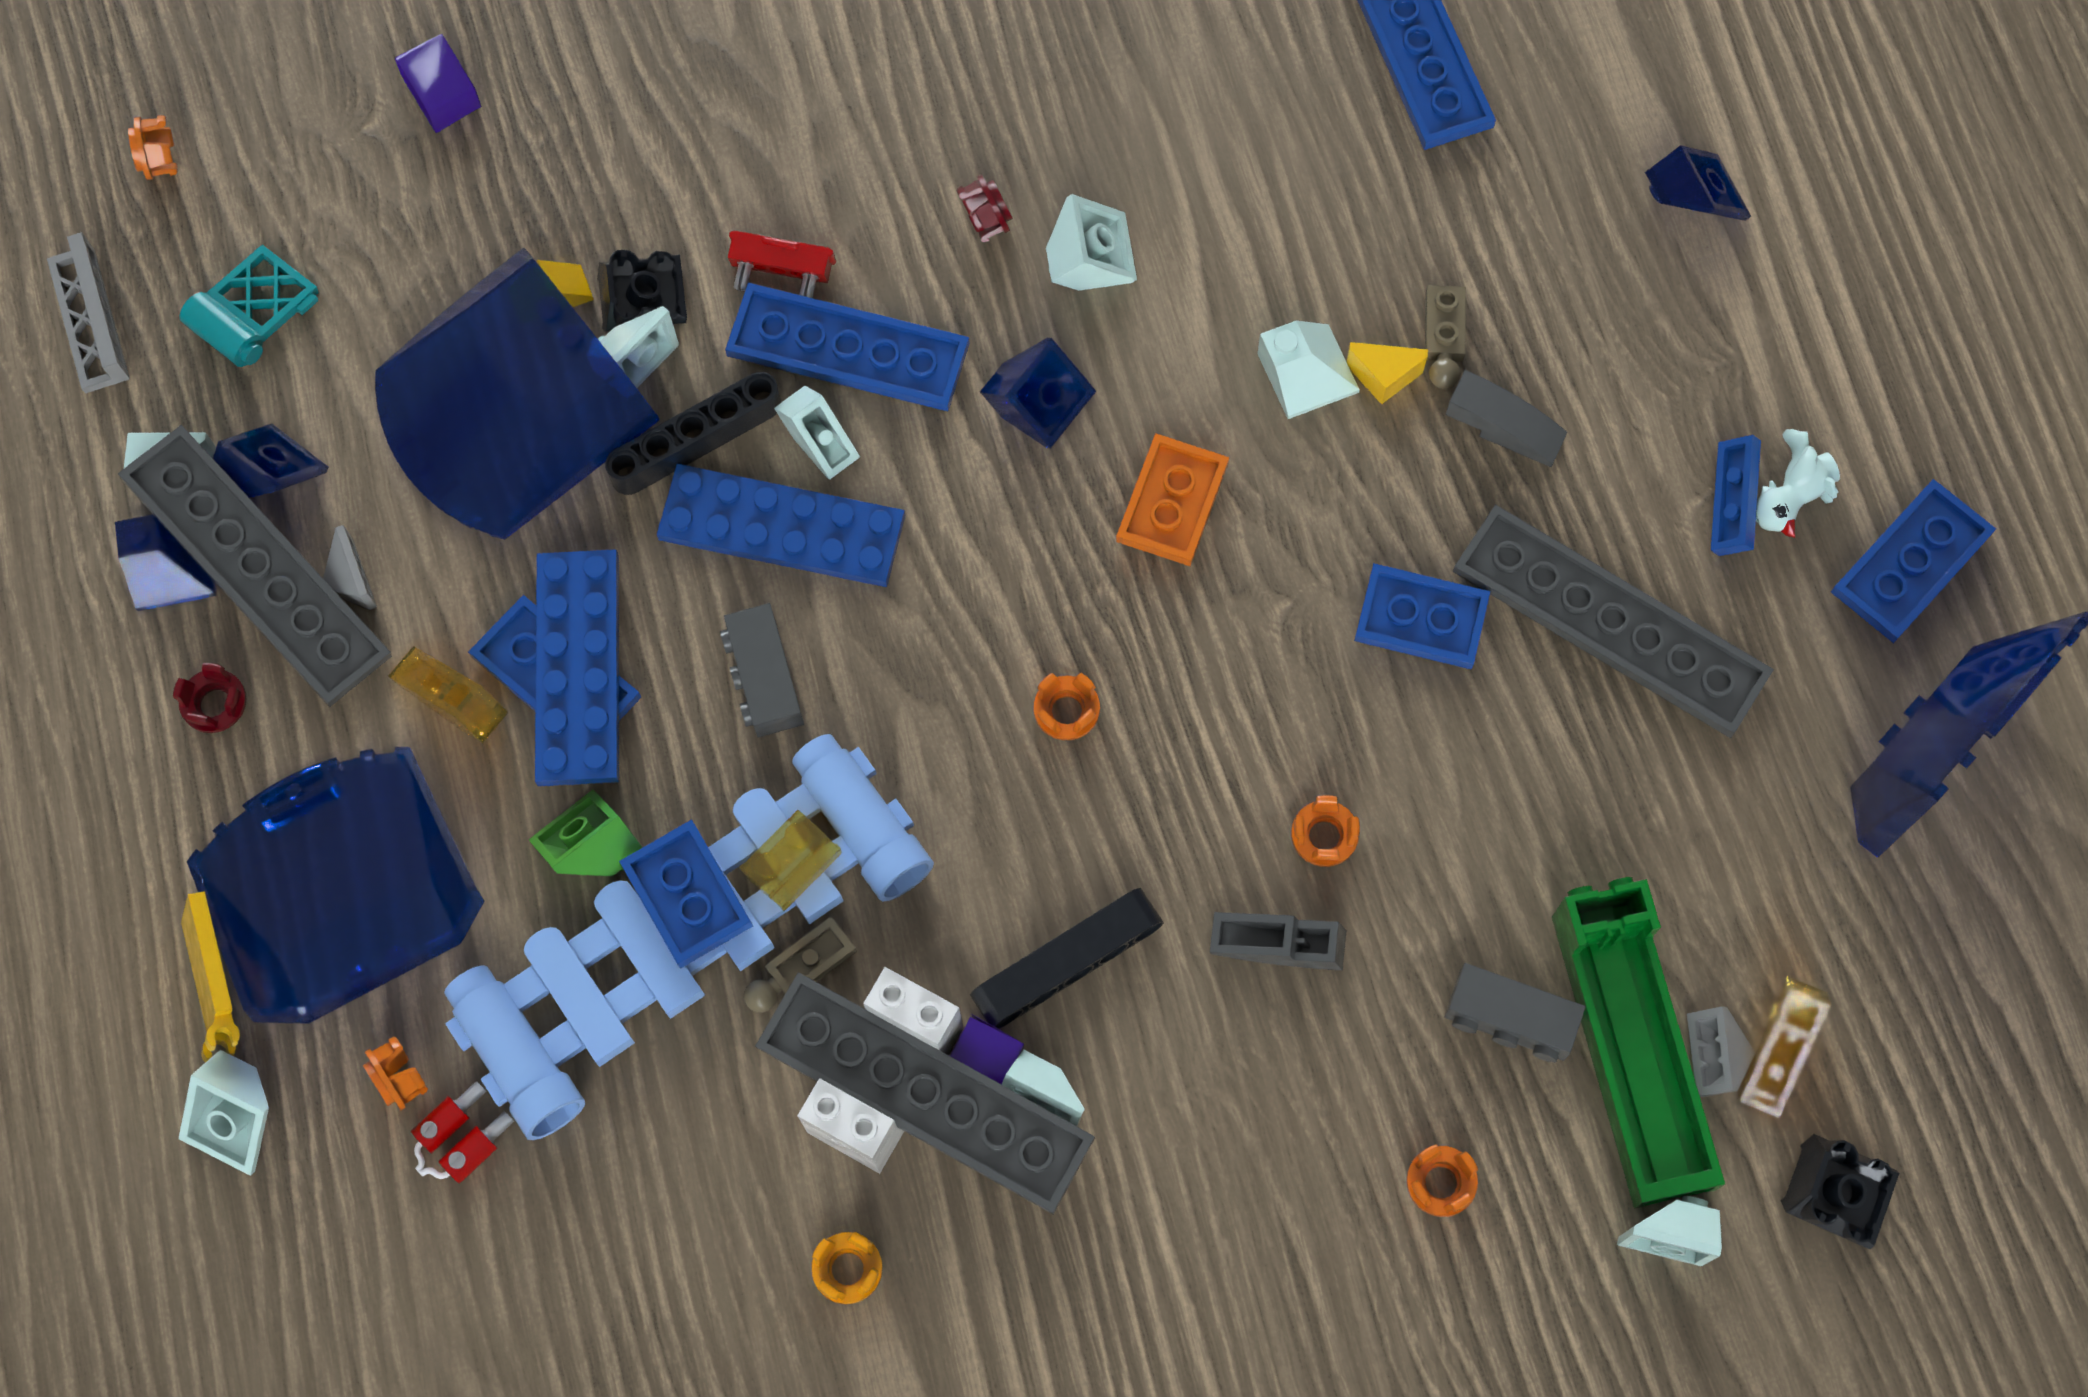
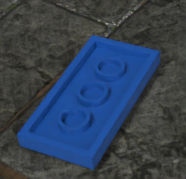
[1831,479,1996,644]
[468,595,642,721]

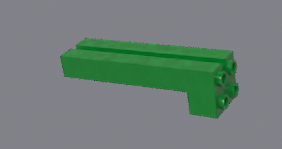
[1552,877,1725,1209]

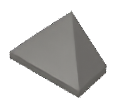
[323,525,377,610]
[1687,1006,1755,1097]

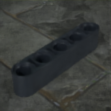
[605,372,781,495]
[970,888,1164,1029]

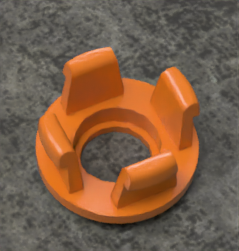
[128,115,178,180]
[1034,673,1100,740]
[1291,795,1360,867]
[362,1037,428,1111]
[1407,1144,1478,1217]

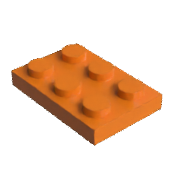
[1116,433,1229,567]

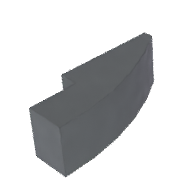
[1446,370,1567,467]
[1210,912,1347,971]

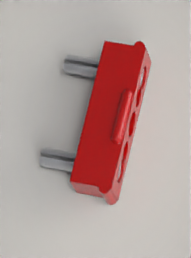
[728,230,836,298]

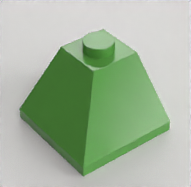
[529,790,643,877]

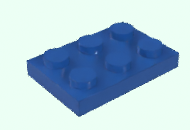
[1354,563,1491,670]
[619,819,753,969]

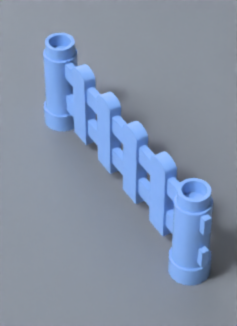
[444,734,934,1141]

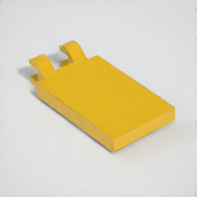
[181,891,240,1063]

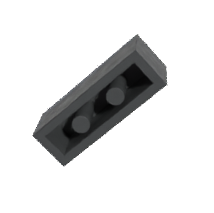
[720,603,804,738]
[1444,963,1586,1063]

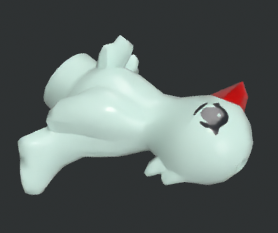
[1756,429,1840,538]

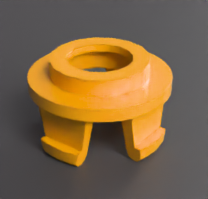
[812,1232,883,1304]

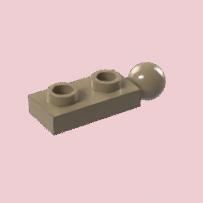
[1425,285,1466,389]
[744,916,857,1013]

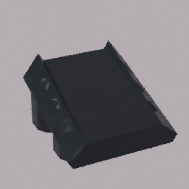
[597,250,687,331]
[1780,1134,1900,1249]

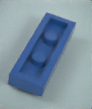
[1711,435,1761,556]

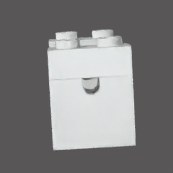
[797,967,963,1174]

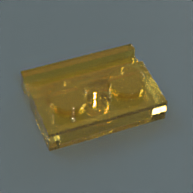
[740,810,842,911]

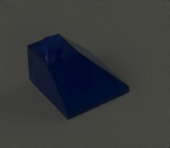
[1645,145,1751,221]
[980,337,1096,449]
[213,423,329,498]
[115,515,216,611]

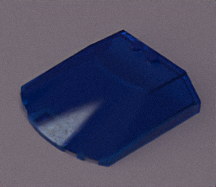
[375,248,660,540]
[1850,611,2088,857]
[186,747,485,1024]

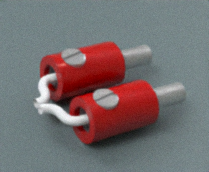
[410,1081,514,1184]

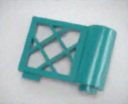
[179,244,319,367]

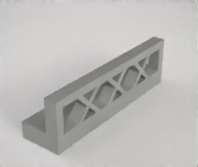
[47,232,130,394]

